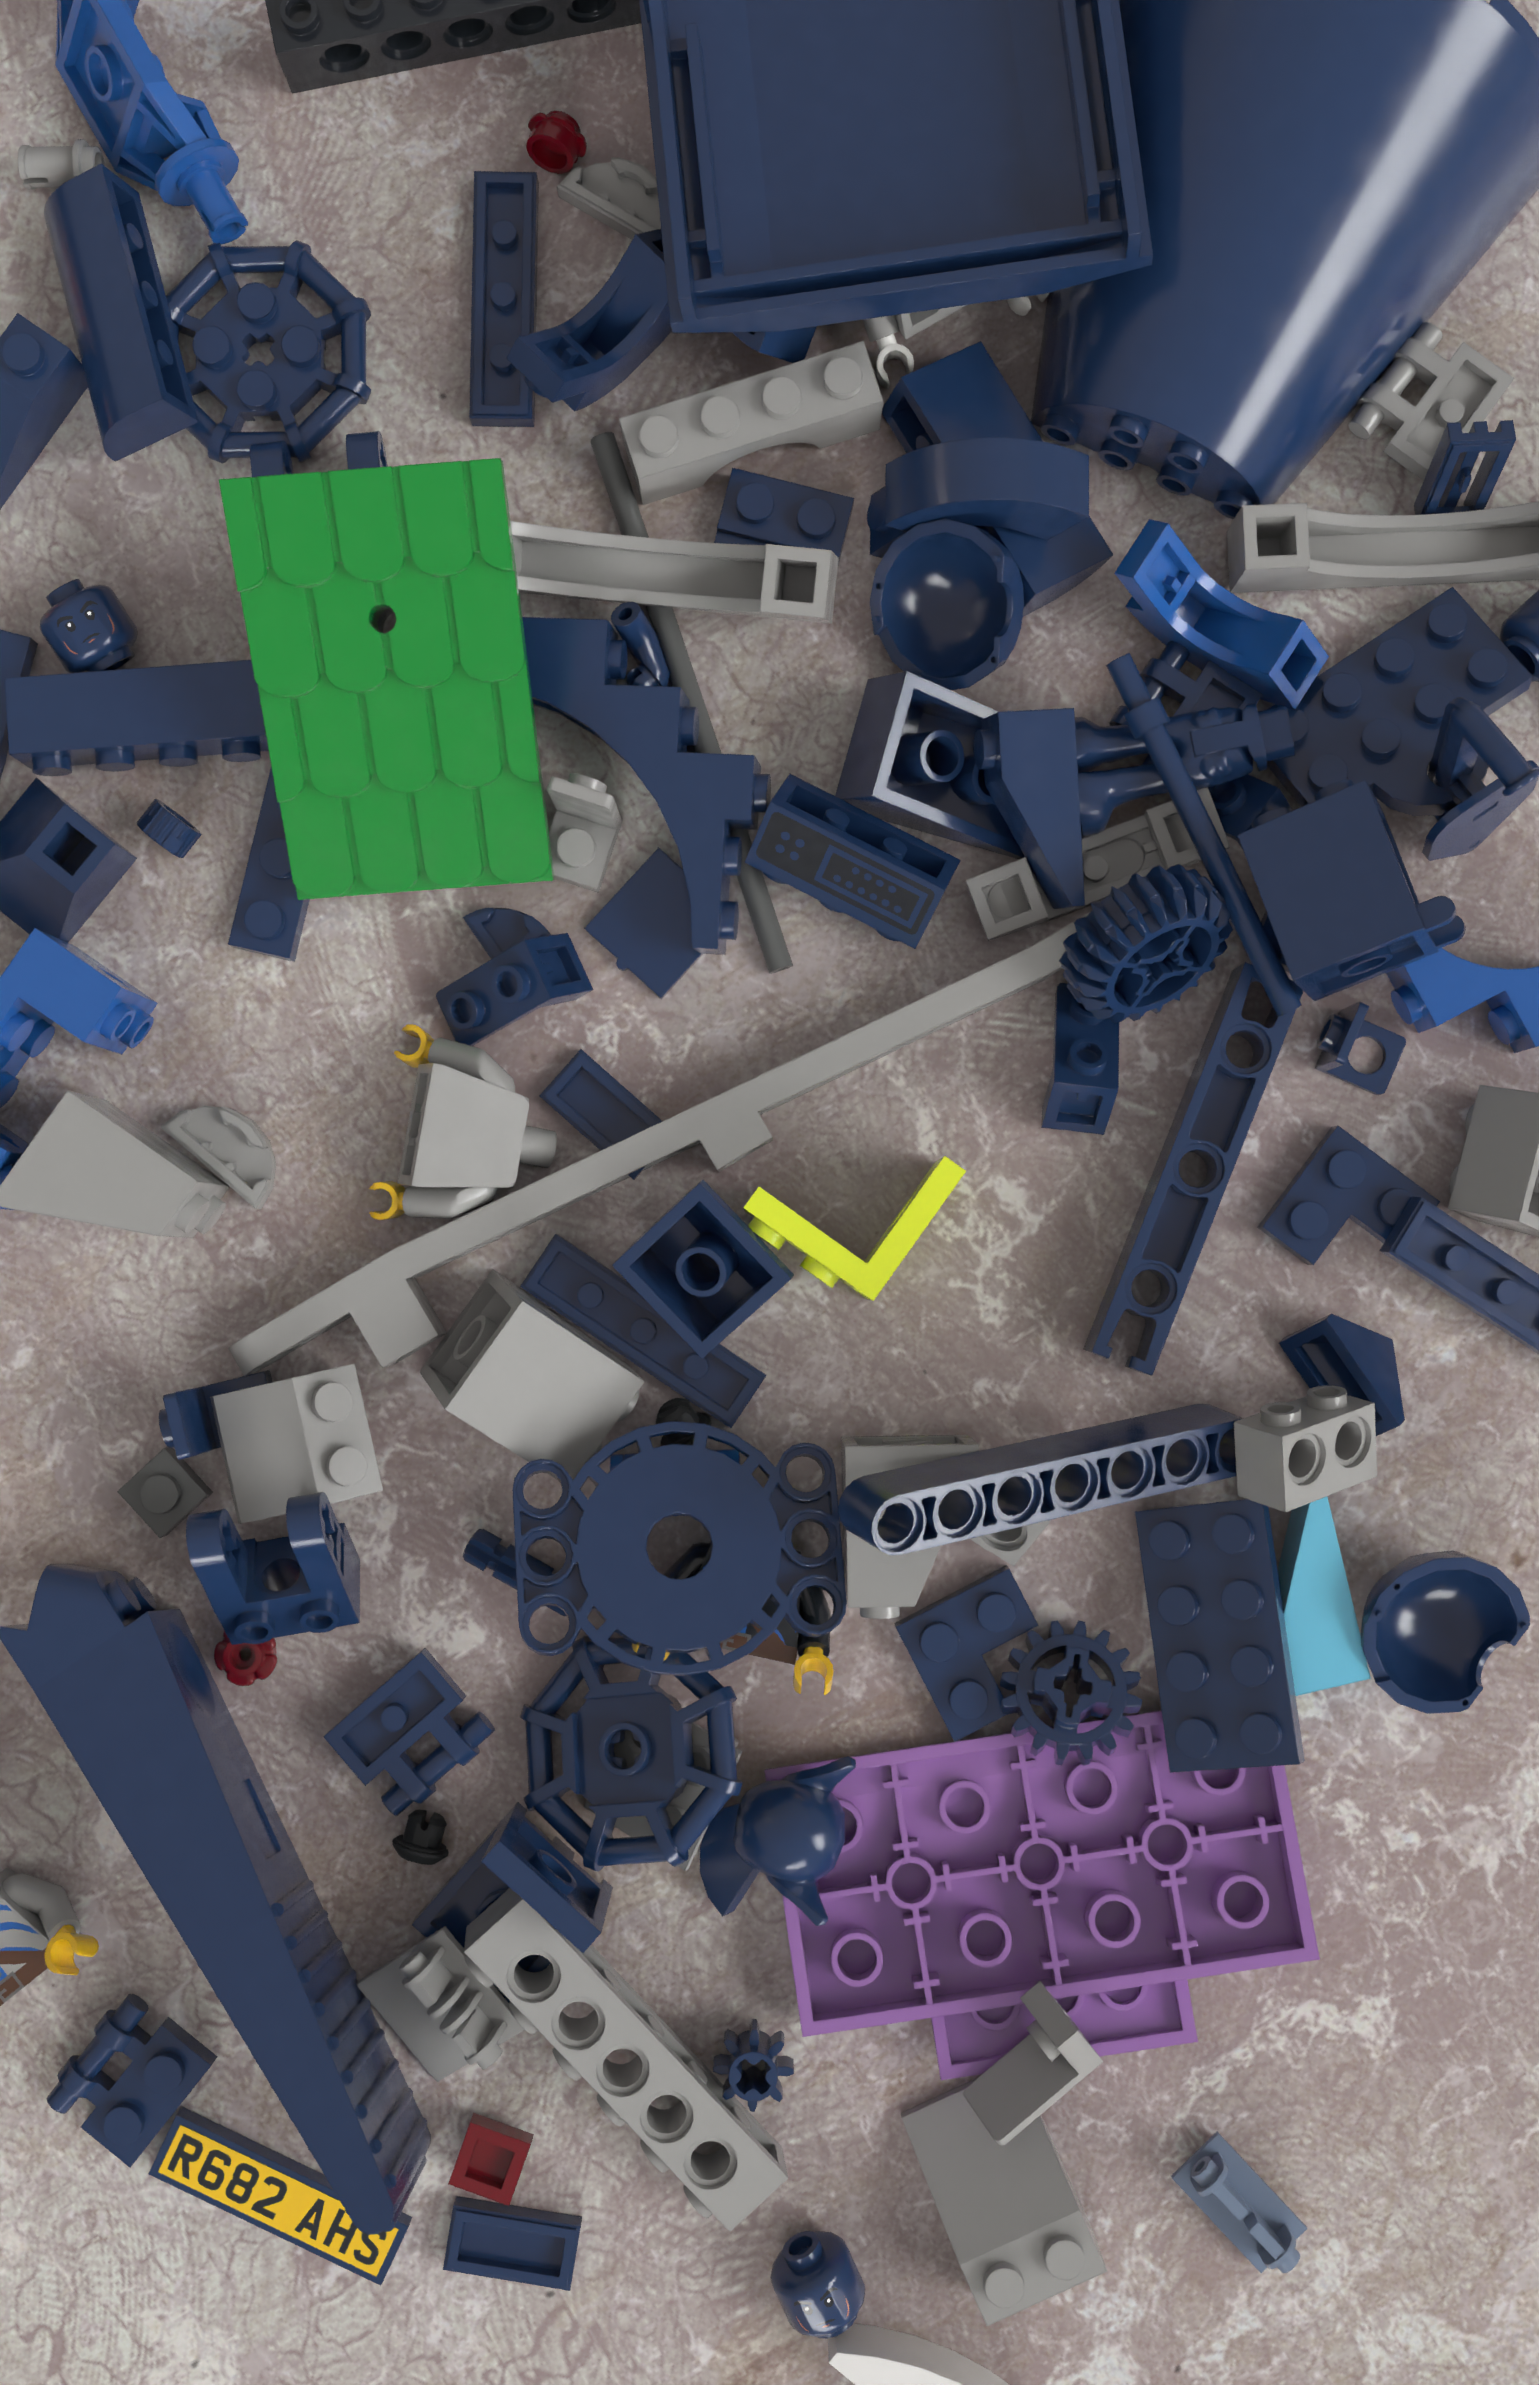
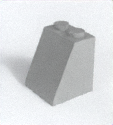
[0,1090,230,1238]
[420,1269,645,1480]
[841,1434,979,1619]

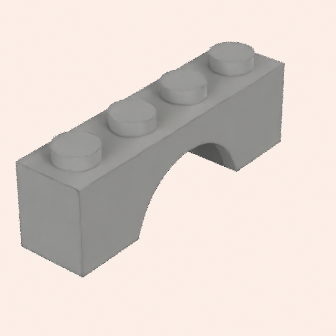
[619,341,883,505]

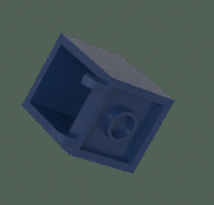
[1238,780,1466,1001]

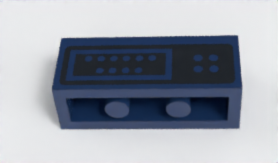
[745,774,961,949]

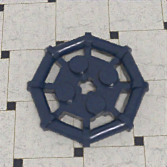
[166,240,371,464]
[520,1635,743,1872]

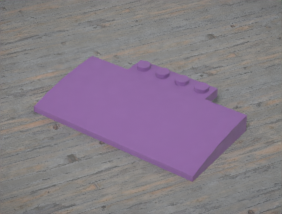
[765,1710,1320,2080]

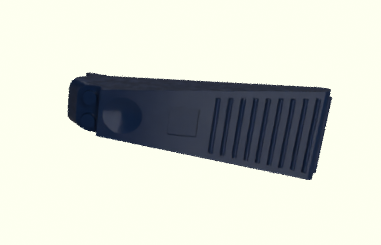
[0,1564,431,2235]

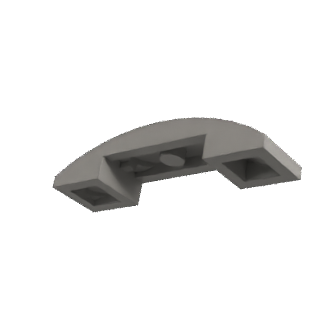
[966,788,1230,941]

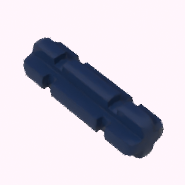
[463,1529,567,1616]

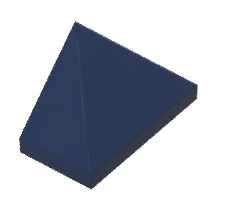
[1279,1313,1405,1436]

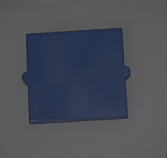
[584,847,703,1000]

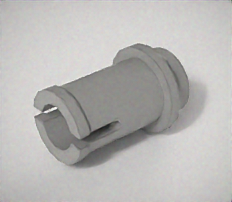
[18,139,105,190]

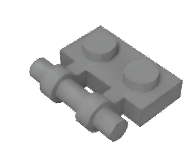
[1348,322,1515,481]

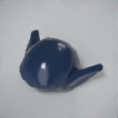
[733,1756,856,1926]

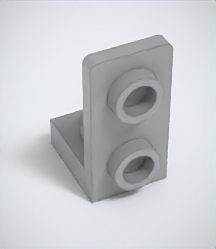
[547,773,622,893]
[963,1981,1103,2146]

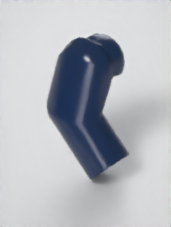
[611,602,670,687]

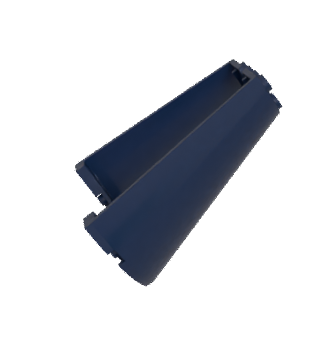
[1031,0,1539,519]

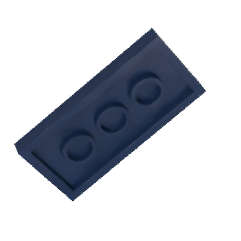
[1135,1499,1305,1773]

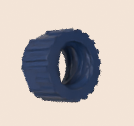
[137,799,202,858]

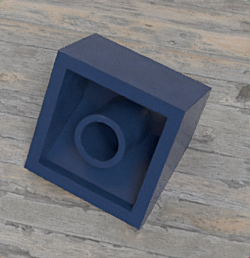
[612,1180,794,1359]

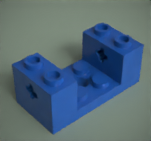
[0,928,158,1210]

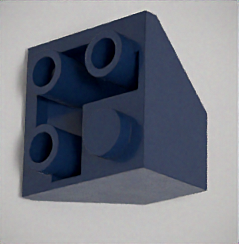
[0,777,137,943]

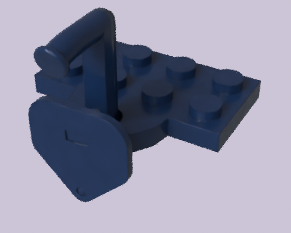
[1267,587,1539,861]

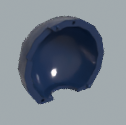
[869,519,1024,690]
[1360,1550,1530,1714]

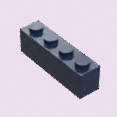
[4,660,269,776]

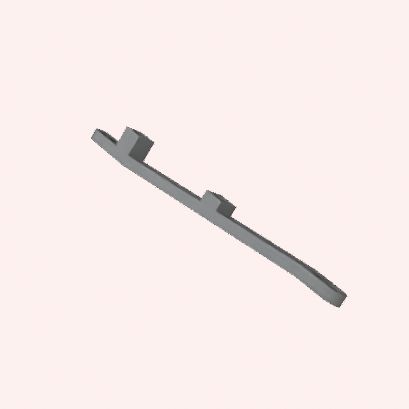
[228,912,1090,1377]

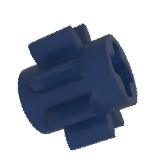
[713,2019,794,2112]

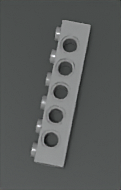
[464,1888,788,2232]

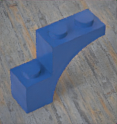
[1386,948,1539,1053]

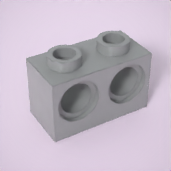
[1234,1386,1377,1512]

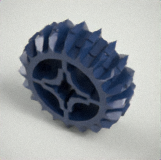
[1059,864,1233,1024]

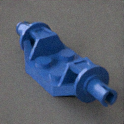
[55,0,248,244]

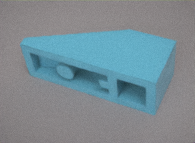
[1277,1496,1371,1696]

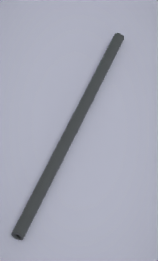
[590,432,793,974]

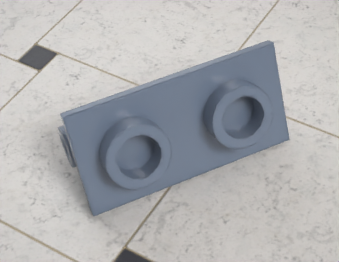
[1171,2132,1308,2273]

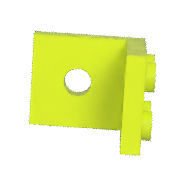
[744,1156,966,1301]

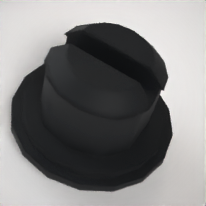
[656,1398,712,1446]
[392,1809,449,1865]

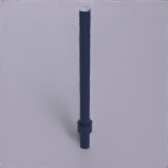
[1106,653,1302,1017]

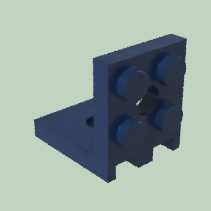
[412,1802,613,2003]

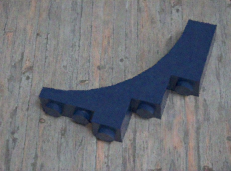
[522,617,771,955]

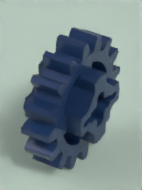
[1000,1620,1142,1766]

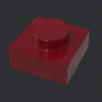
[448,2113,534,2206]

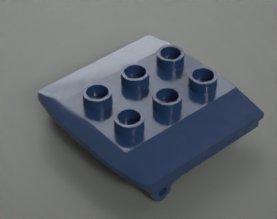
[639,0,1153,333]

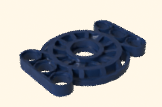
[512,1421,847,1676]

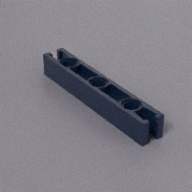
[1083,962,1303,1376]

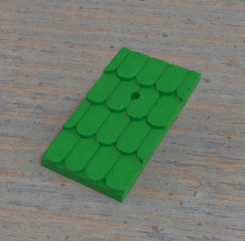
[219,458,555,900]

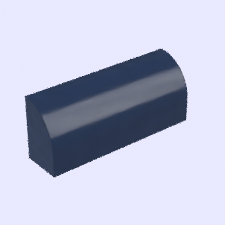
[44,164,199,462]
[882,341,1113,617]

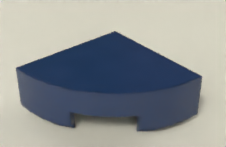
[463,908,551,959]

